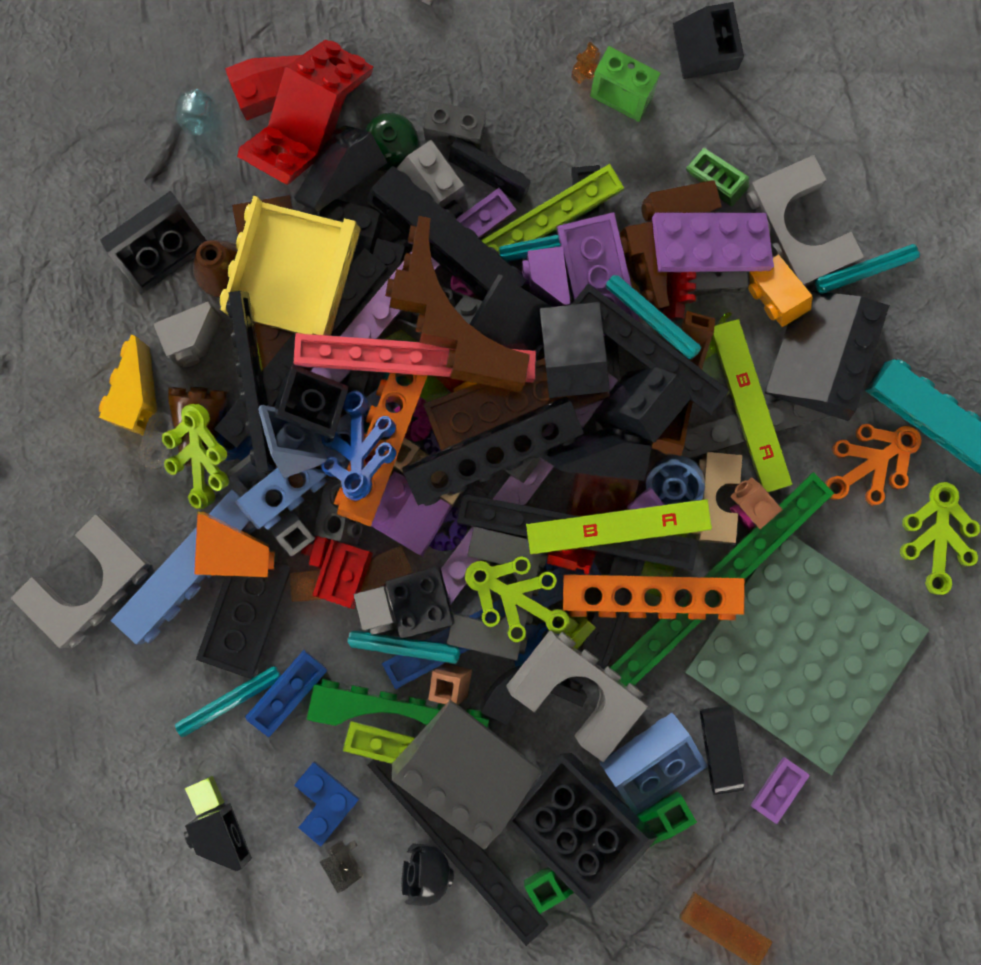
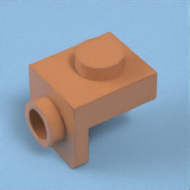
[730,478,782,529]

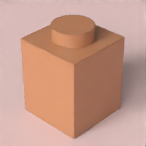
[428,663,472,705]

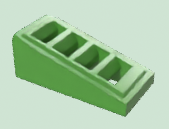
[686,148,749,207]

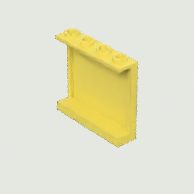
[220,196,361,336]

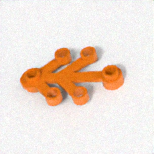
[825,424,922,505]

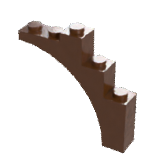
[385,216,530,392]

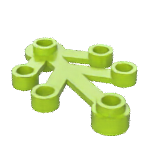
[162,404,229,509]
[900,482,980,595]
[465,556,570,642]

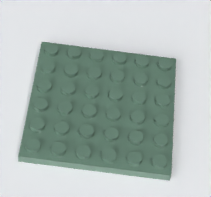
[684,534,929,775]

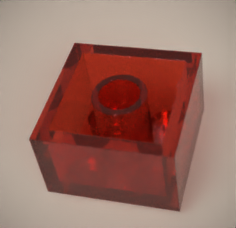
[566,473,639,517]

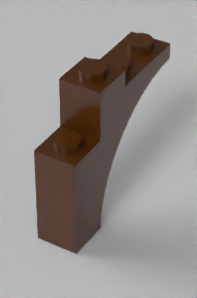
[619,180,722,313]
[652,311,715,456]

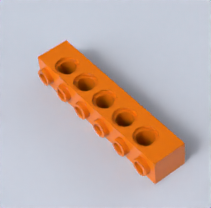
[334,373,428,527]
[563,575,744,620]

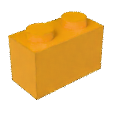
[748,254,812,327]

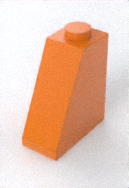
[194,511,275,577]

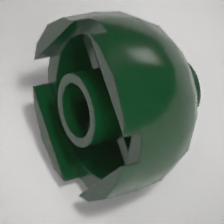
[365,112,419,172]

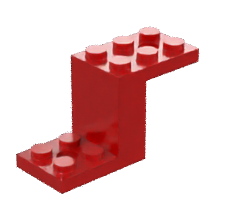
[237,39,374,185]

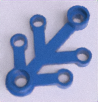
[321,391,397,501]

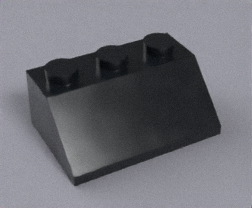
[100,191,207,295]

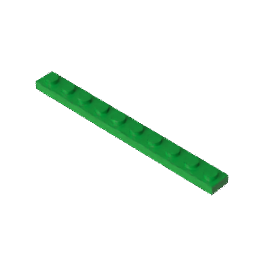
[610,472,834,686]

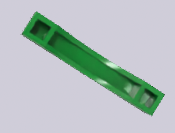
[307,679,489,727]
[524,791,697,914]

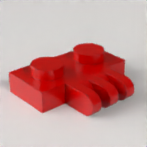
[662,272,696,321]

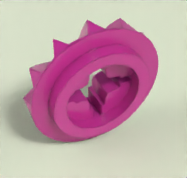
[394,397,432,442]

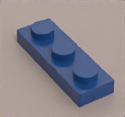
[245,650,327,737]

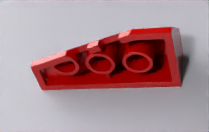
[225,55,301,121]

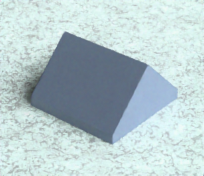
[258,405,327,478]

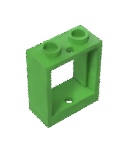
[590,46,661,122]

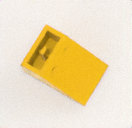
[99,334,157,437]

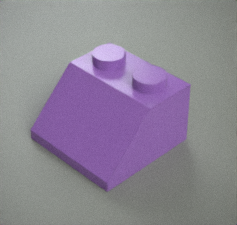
[521,246,570,307]
[371,471,452,557]

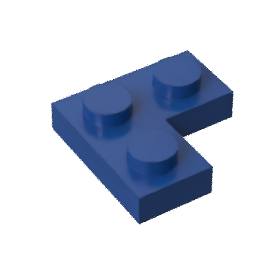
[294,761,360,847]

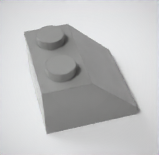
[396,140,465,208]
[153,301,222,367]

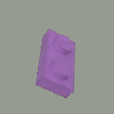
[750,757,810,824]

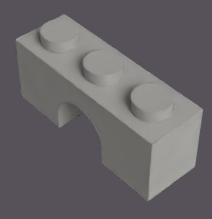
[353,587,396,635]

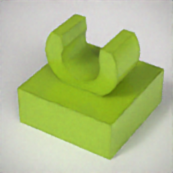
[556,611,596,649]

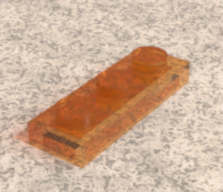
[679,891,773,965]

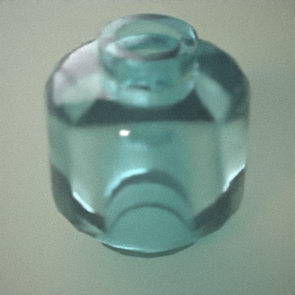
[176,90,215,135]

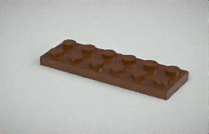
[423,358,610,450]

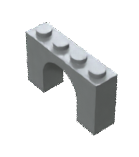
[746,155,864,287]
[11,514,152,648]
[506,631,648,762]

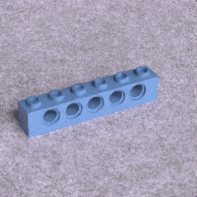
[235,390,394,530]

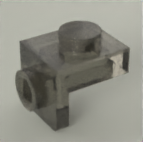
[320,840,364,893]

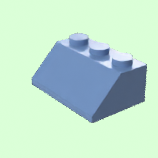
[599,713,708,815]

